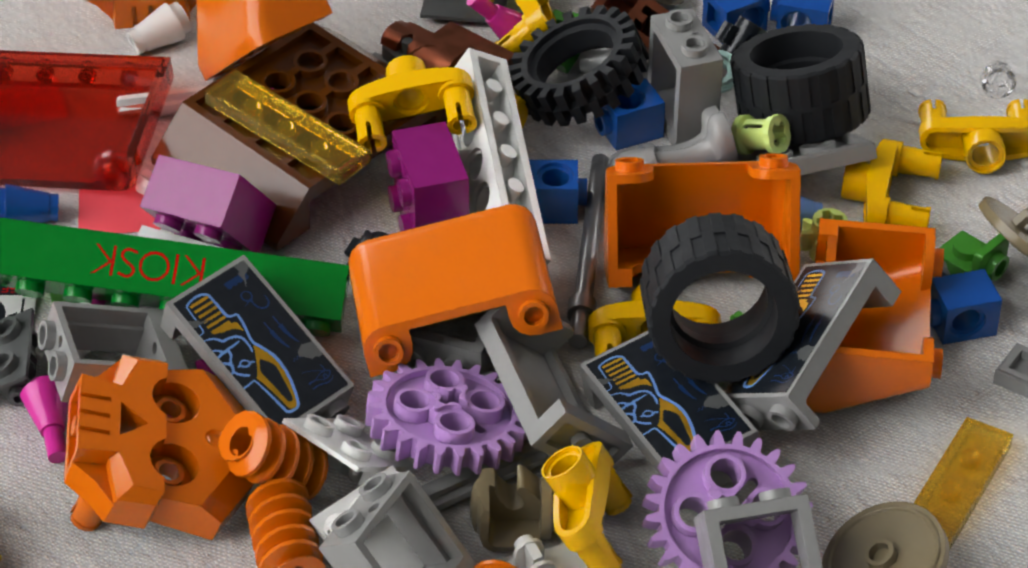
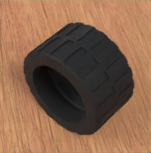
[730,24,871,146]
[640,213,800,384]

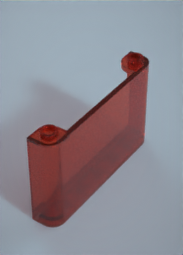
[0,50,174,191]

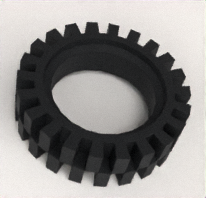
[509,5,649,127]

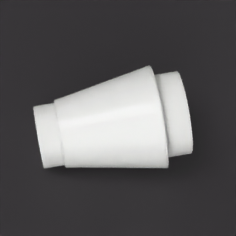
[126,1,192,55]

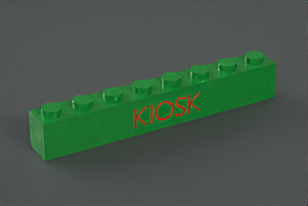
[0,217,350,337]

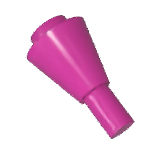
[466,0,523,40]
[20,375,68,463]

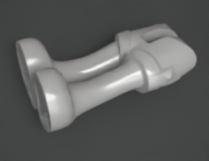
[608,105,738,167]

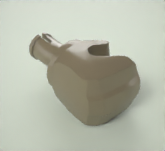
[470,464,603,552]

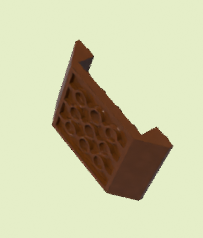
[151,22,447,251]

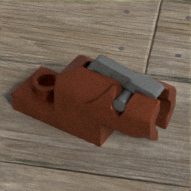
[380,20,515,90]

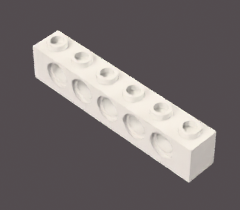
[452,48,551,265]

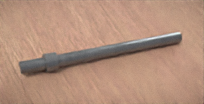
[567,154,609,349]

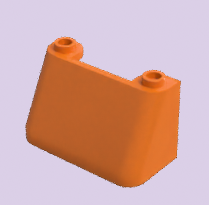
[196,0,333,81]
[604,153,801,288]
[349,204,563,377]
[806,218,944,414]

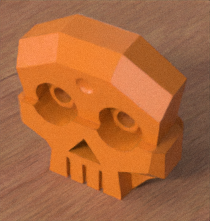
[64,355,254,540]

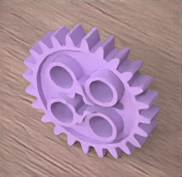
[365,358,527,476]
[642,430,813,568]

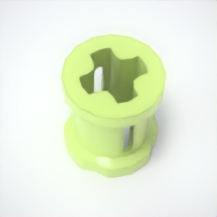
[731,114,791,155]

